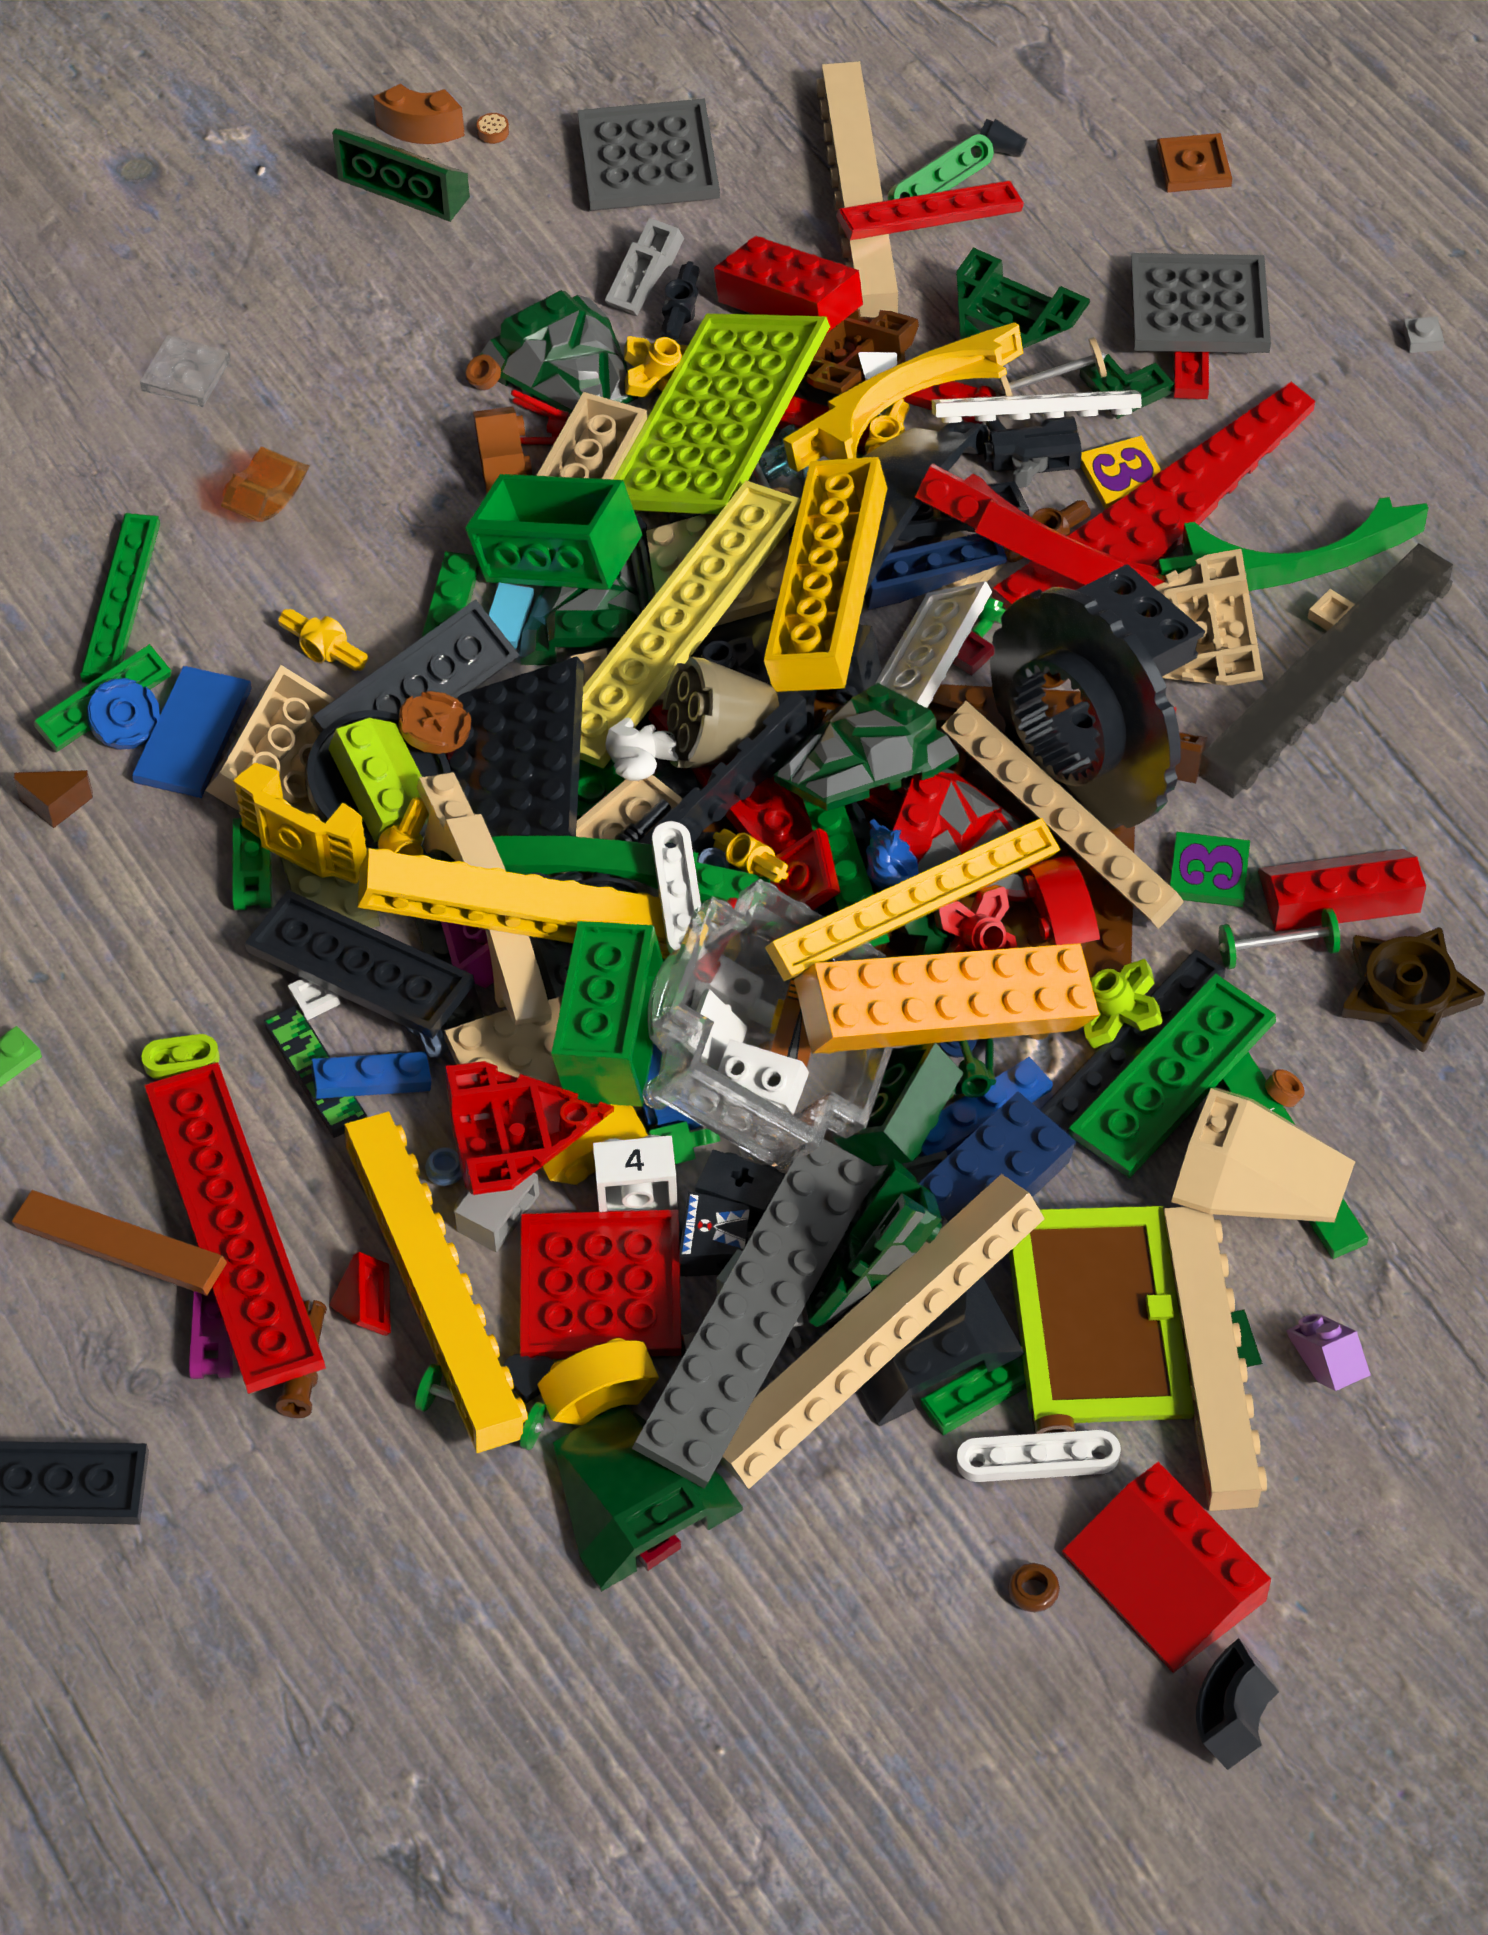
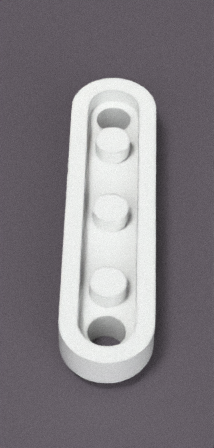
[652,821,706,962]
[957,1430,1121,1482]

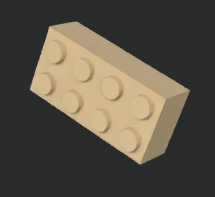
[537,392,647,479]

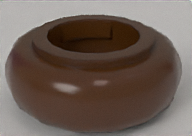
[1008,1563,1060,1613]

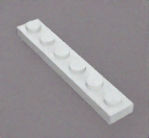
[932,390,1141,423]

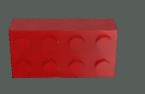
[713,236,863,333]

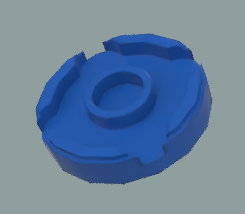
[87,678,160,750]

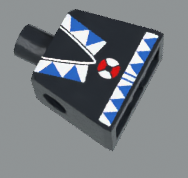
[679,1192,755,1277]

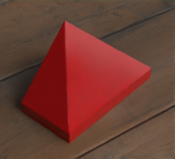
[329,1252,391,1336]

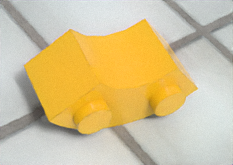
[543,1104,648,1185]
[537,1338,659,1426]

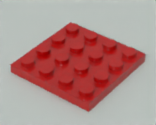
[520,1210,682,1359]

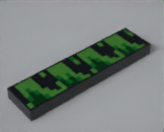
[264,1004,367,1138]

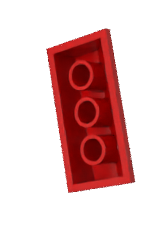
[1258,849,1426,932]

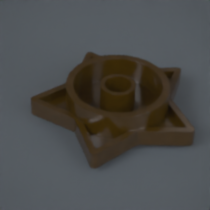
[1341,927,1485,1052]

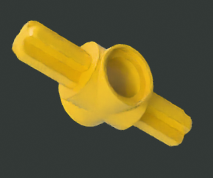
[865,398,910,455]
[278,609,368,671]
[378,797,429,856]
[713,829,789,883]

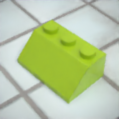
[328,718,429,842]

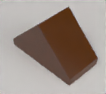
[1175,732,1208,784]
[14,770,93,828]

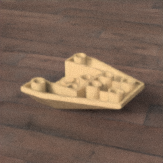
[1171,1087,1355,1222]

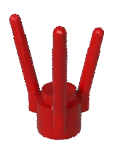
[511,390,571,445]

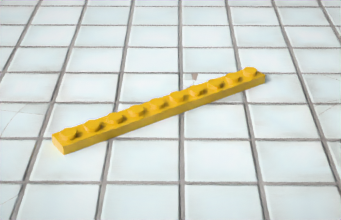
[765,818,1061,981]

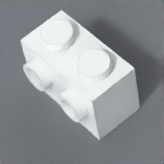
[714,1039,809,1117]

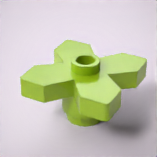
[1083,959,1162,1048]

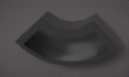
[1196,1638,1279,1770]

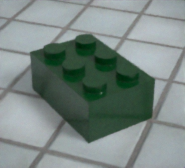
[832,1042,963,1166]

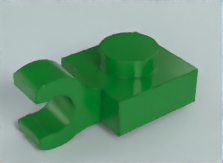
[648,1121,721,1164]

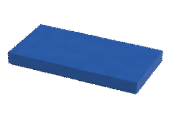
[132,666,252,798]

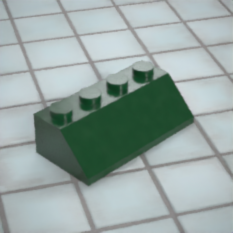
[332,128,470,222]

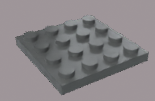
[577,98,720,211]
[1131,253,1271,353]

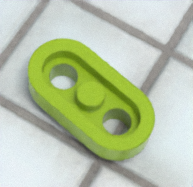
[141,1034,220,1079]

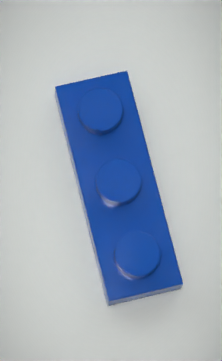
[311,1052,432,1099]

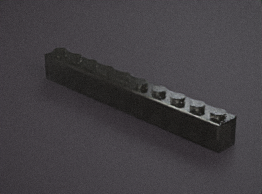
[1198,543,1453,798]

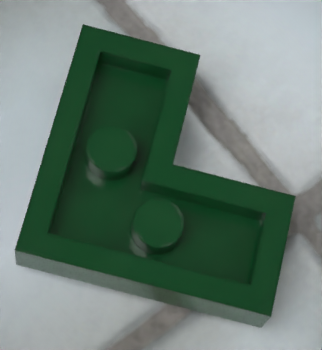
[1079,354,1174,419]

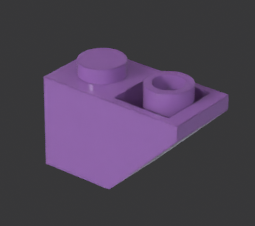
[1286,1314,1370,1391]

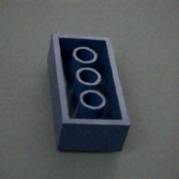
[919,1091,1076,1228]

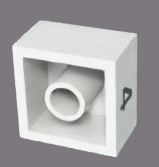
[593,1135,678,1212]

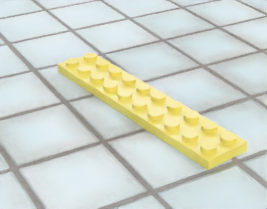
[580,481,801,769]

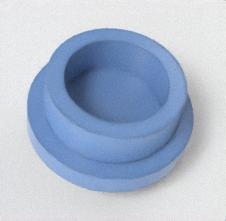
[425,1148,463,1186]

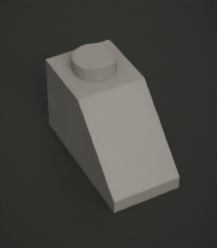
[454,1173,540,1252]

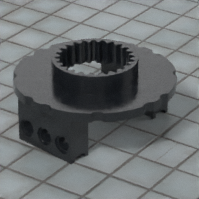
[990,564,1205,829]

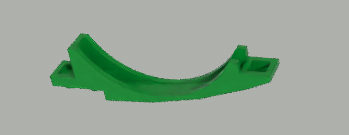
[1158,497,1429,591]
[492,836,771,916]

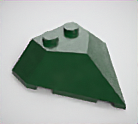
[956,247,1090,349]

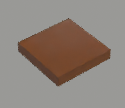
[1156,133,1232,193]

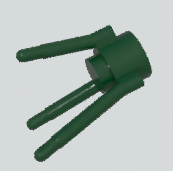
[955,1038,996,1098]

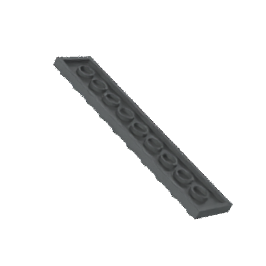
[632,1132,879,1489]

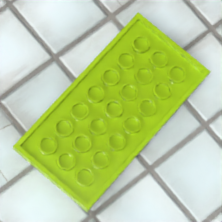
[614,313,830,515]

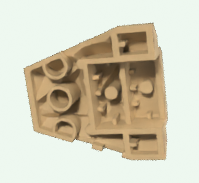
[1154,549,1263,686]

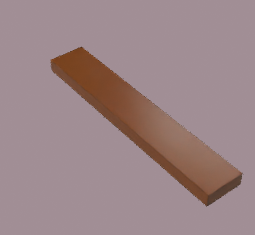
[12,1190,227,1295]

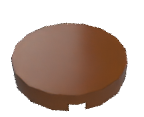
[398,691,471,754]

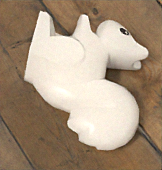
[606,717,678,781]

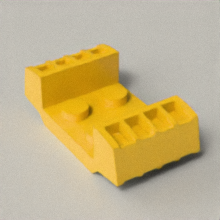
[233,763,367,884]

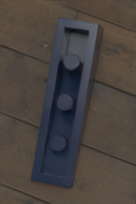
[864,533,1007,610]

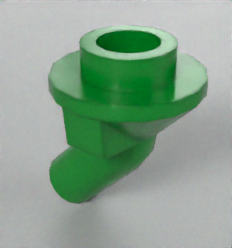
[971,598,1006,638]

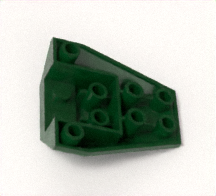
[553,1405,743,1592]

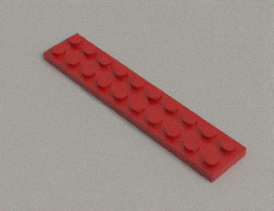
[144,1062,326,1394]

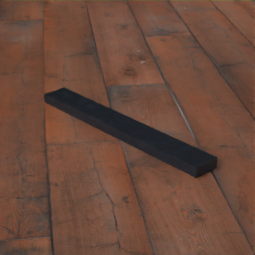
[1040,949,1226,1135]

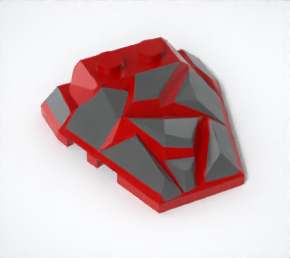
[893,769,1028,902]

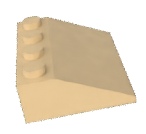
[205,665,335,819]

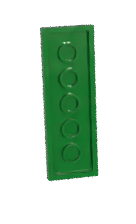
[1069,974,1276,1179]

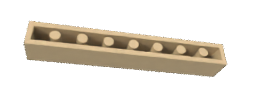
[941,701,1184,929]
[1164,1207,1267,1511]

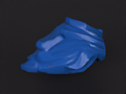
[866,819,919,892]

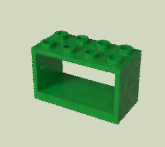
[465,474,642,590]
[551,921,667,1107]

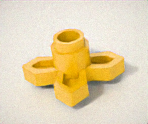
[624,336,688,398]

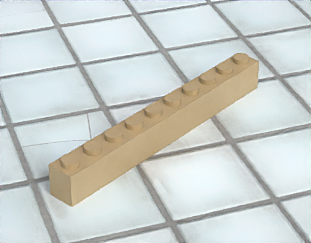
[816,61,898,317]
[719,1174,1045,1489]

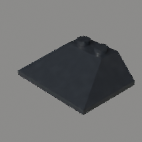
[828,1276,1024,1426]

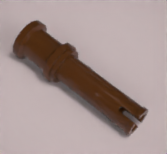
[276,1300,327,1418]

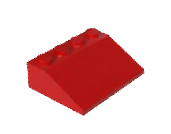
[1062,1461,1271,1674]

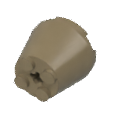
[662,657,779,769]

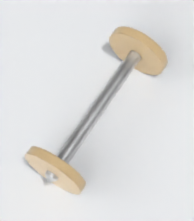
[997,337,1107,396]

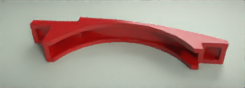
[915,464,1166,586]

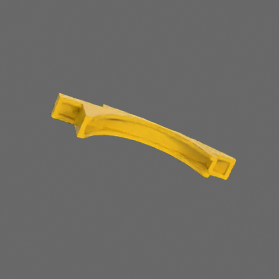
[783,323,1023,472]

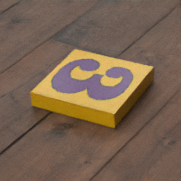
[1081,435,1161,510]

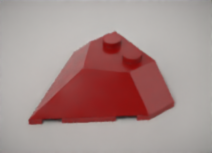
[445,1061,614,1195]

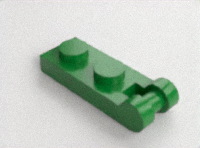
[233,818,273,910]

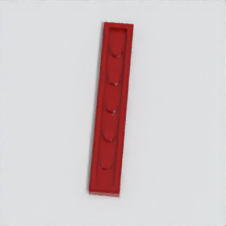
[836,181,1024,240]

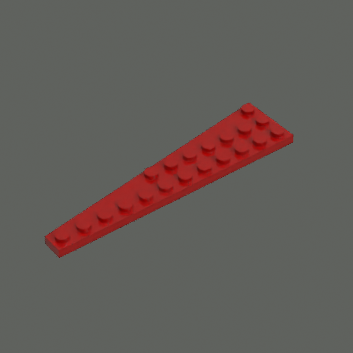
[992,381,1316,609]

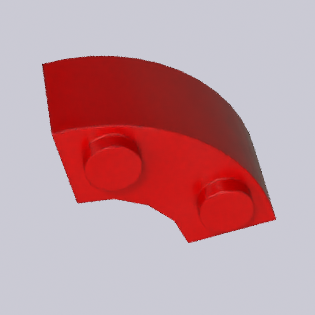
[1023,856,1100,945]

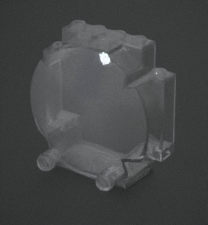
[643,879,893,1171]

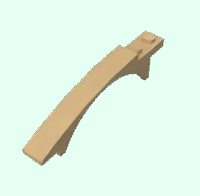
[417,773,552,1026]

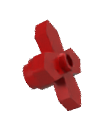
[933,885,1018,953]

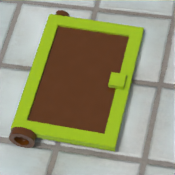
[1009,1204,1194,1434]

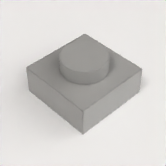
[1403,316,1444,353]

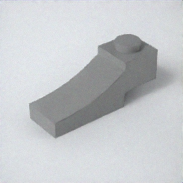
[605,218,684,316]

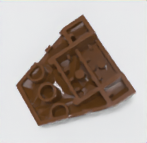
[803,309,919,396]

